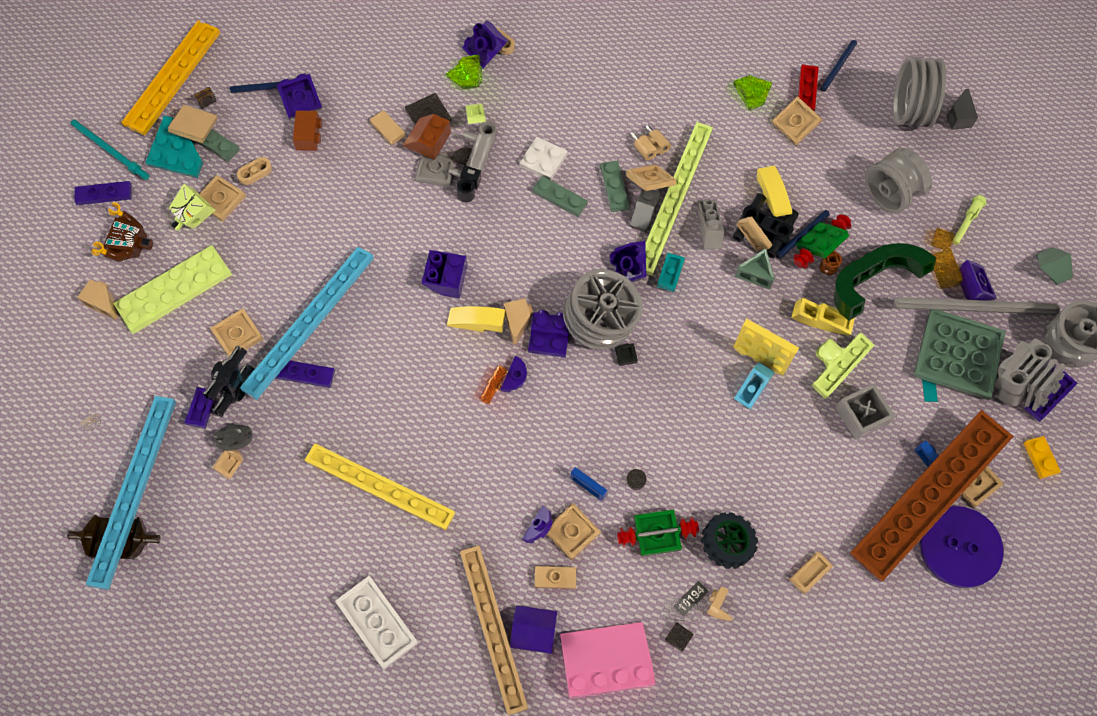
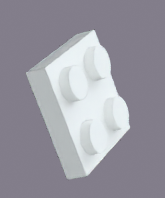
[520,137,568,180]

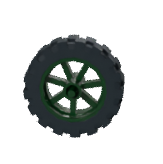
[701,512,758,569]

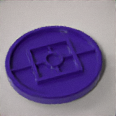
[920,506,1004,588]

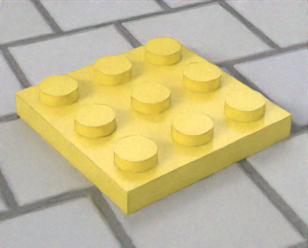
[733,319,799,376]

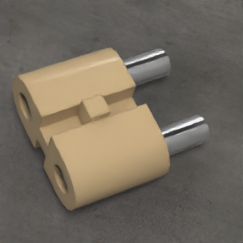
[631,125,671,161]

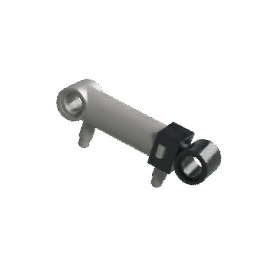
[448,121,497,203]

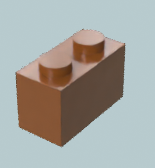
[293,111,323,151]

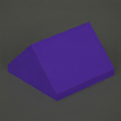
[956,260,997,301]
[510,605,557,654]

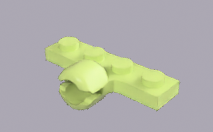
[811,332,875,399]

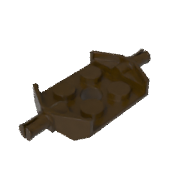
[67,515,161,560]

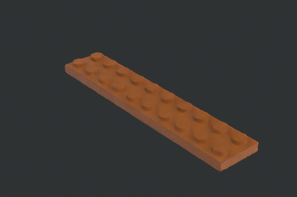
[849,410,1014,582]

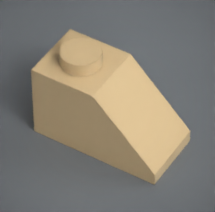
[77,279,118,320]
[503,298,533,345]

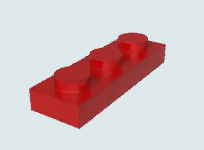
[798,64,819,111]

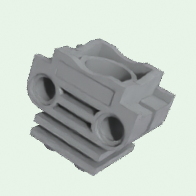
[994,338,1065,411]

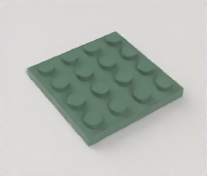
[913,310,1006,400]

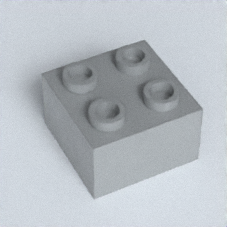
[835,383,896,440]

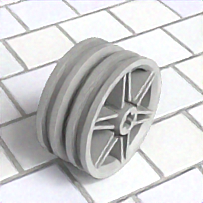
[893,56,946,128]
[563,269,643,350]

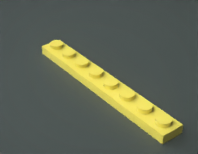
[305,443,456,531]

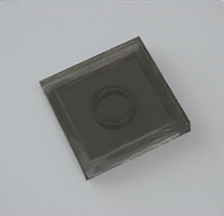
[405,93,452,125]

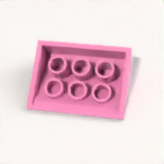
[560,622,656,699]

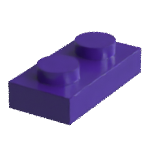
[185,387,216,429]

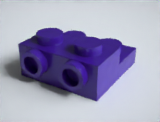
[276,73,322,119]
[528,310,569,358]

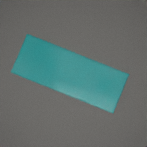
[922,379,938,402]

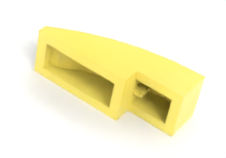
[757,166,792,217]
[791,298,855,336]
[447,306,506,333]

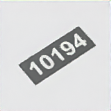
[673,581,709,617]

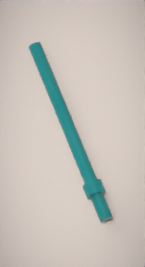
[70,119,150,180]

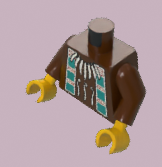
[91,202,153,262]

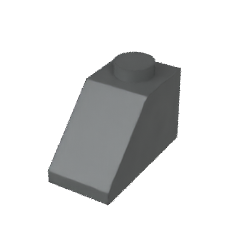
[947,89,978,130]
[630,189,660,233]

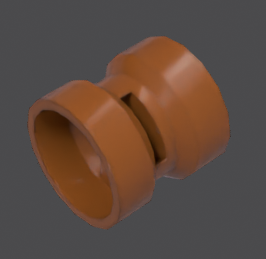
[819,251,842,276]

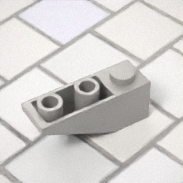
[698,199,724,249]

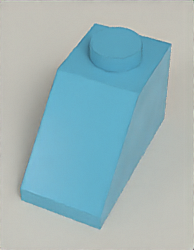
[734,362,775,409]

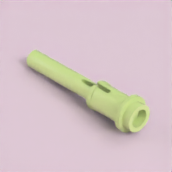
[952,195,986,245]

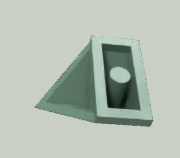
[1036,247,1073,285]
[735,248,775,289]

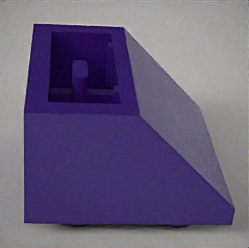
[421,250,467,299]

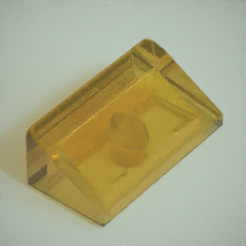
[933,248,963,289]

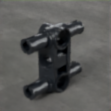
[732,193,799,259]
[202,346,255,417]

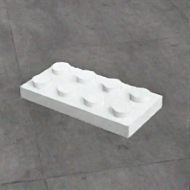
[335,576,418,670]

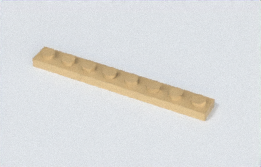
[460,545,528,716]

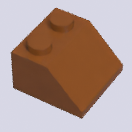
[403,114,451,160]

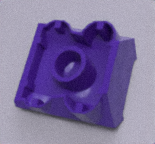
[462,20,508,69]
[609,241,647,282]

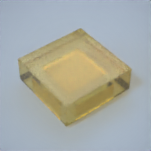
[931,228,955,251]

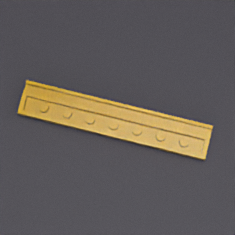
[121,20,220,136]

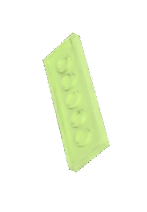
[113,245,232,334]

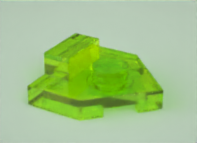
[446,54,482,90]
[733,75,772,110]

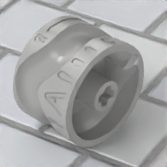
[865,147,932,214]
[1043,300,1097,368]

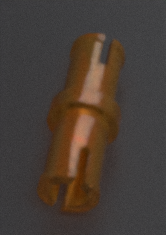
[479,365,508,404]

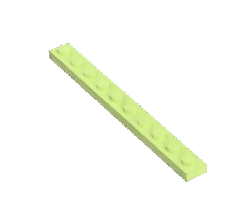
[645,122,713,276]

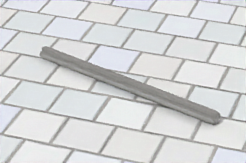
[894,297,1060,314]

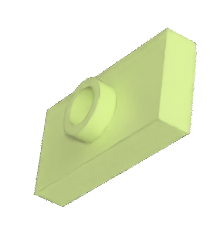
[465,104,486,124]

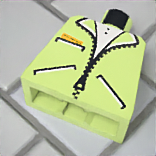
[169,184,215,231]

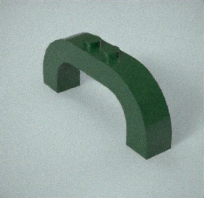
[834,243,936,321]

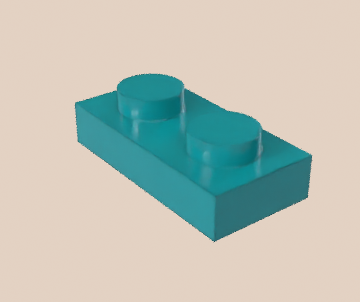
[657,253,685,292]

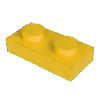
[1023,436,1061,479]

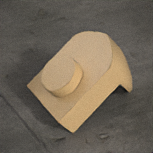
[212,450,243,479]
[707,586,733,621]

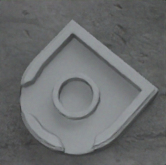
[415,151,454,187]

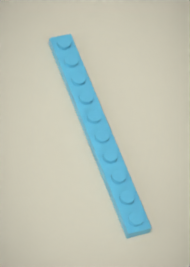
[240,247,374,400]
[85,396,176,590]

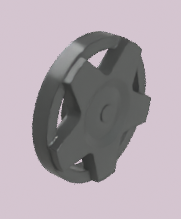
[214,423,253,450]

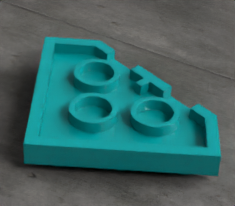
[145,116,204,179]

